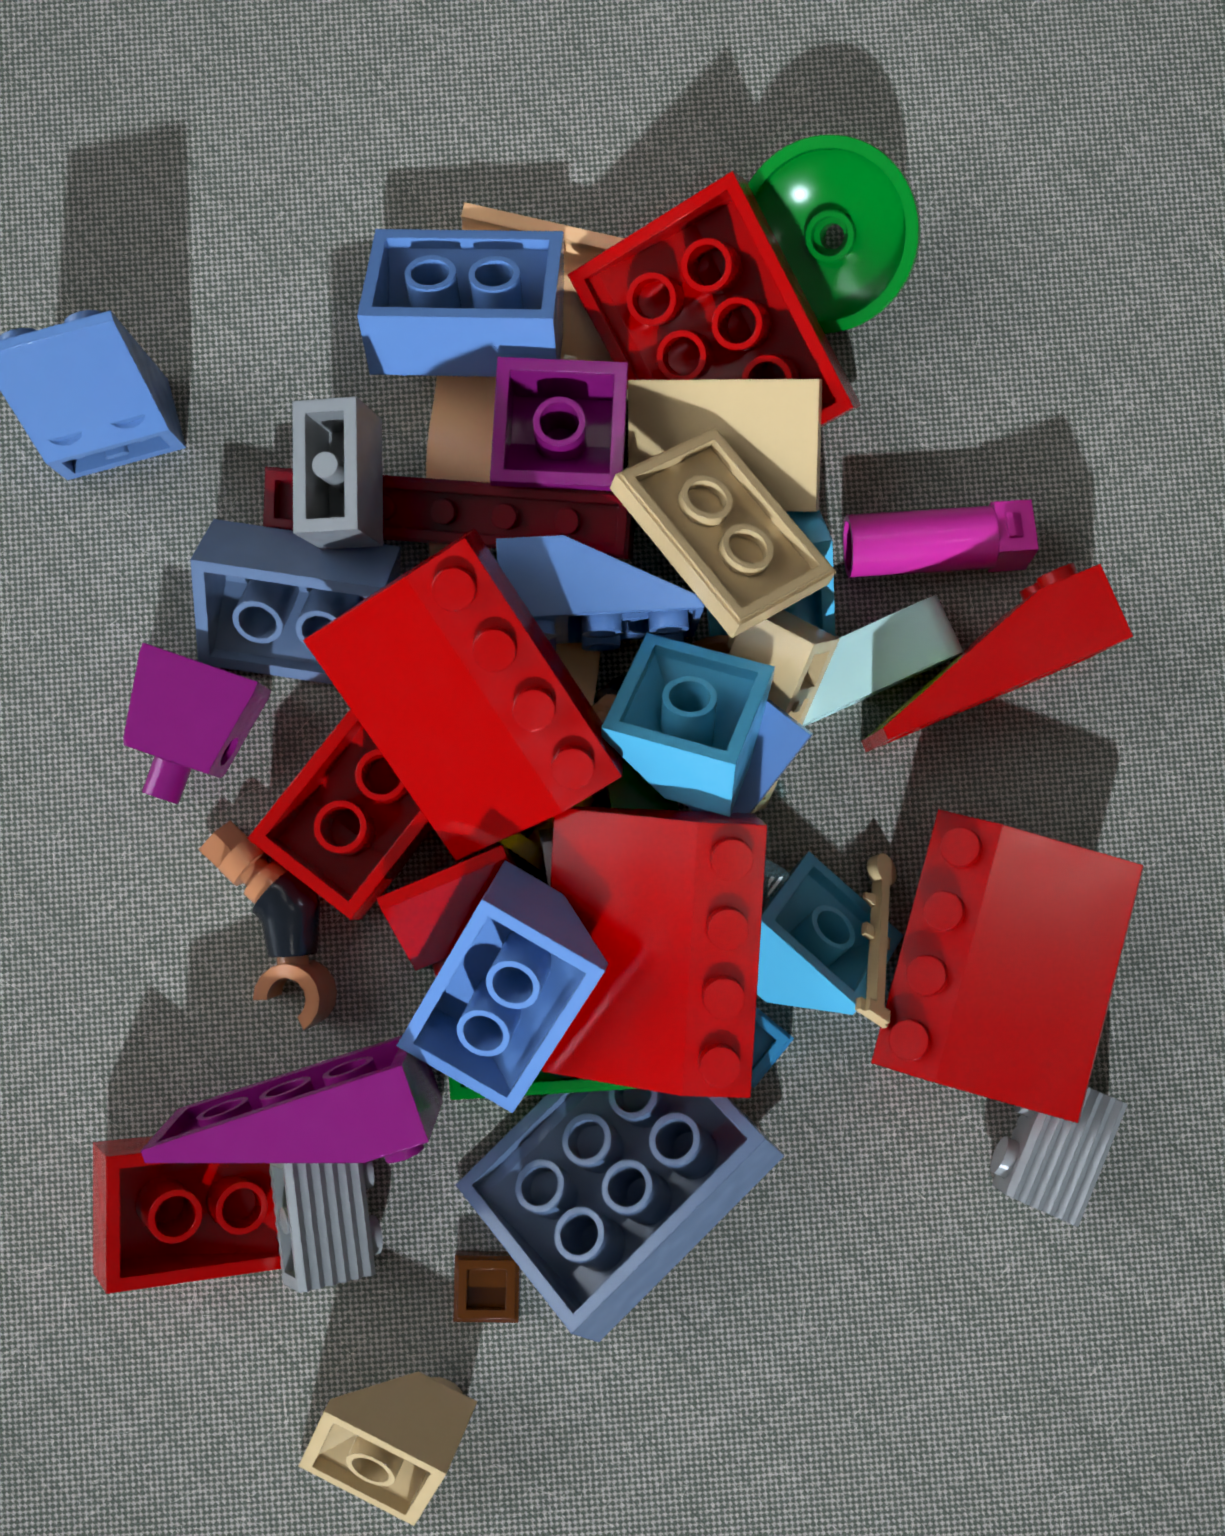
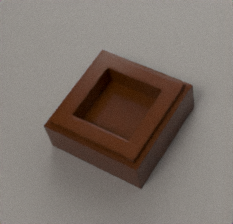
[453,1250,520,1323]

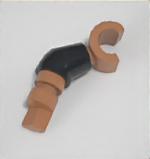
[199,820,337,1031]

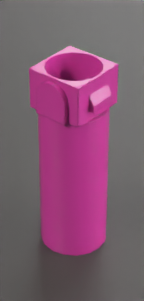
[842,499,1039,578]

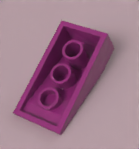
[140,1035,443,1163]

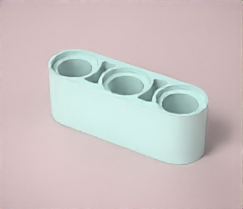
[803,595,964,726]

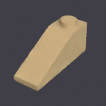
[727,610,840,813]

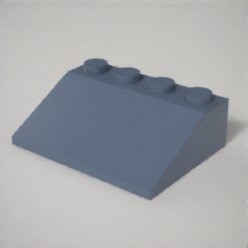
[456,1089,785,1343]

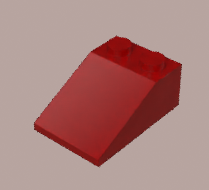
[93,1136,282,1294]

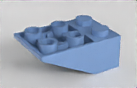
[0,310,186,480]
[496,535,704,651]

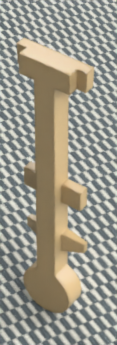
[855,853,897,1028]

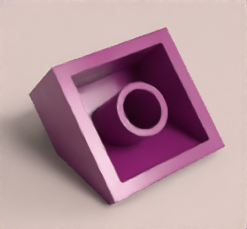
[490,357,628,491]

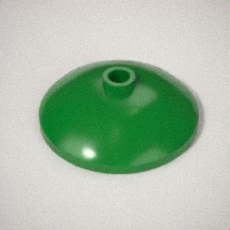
[748,135,921,334]

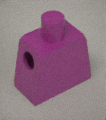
[123,643,271,804]

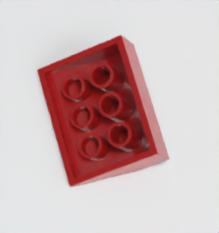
[567,171,861,427]
[303,528,623,861]
[542,806,767,1098]
[871,809,1144,1123]

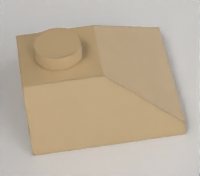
[298,1371,478,1526]

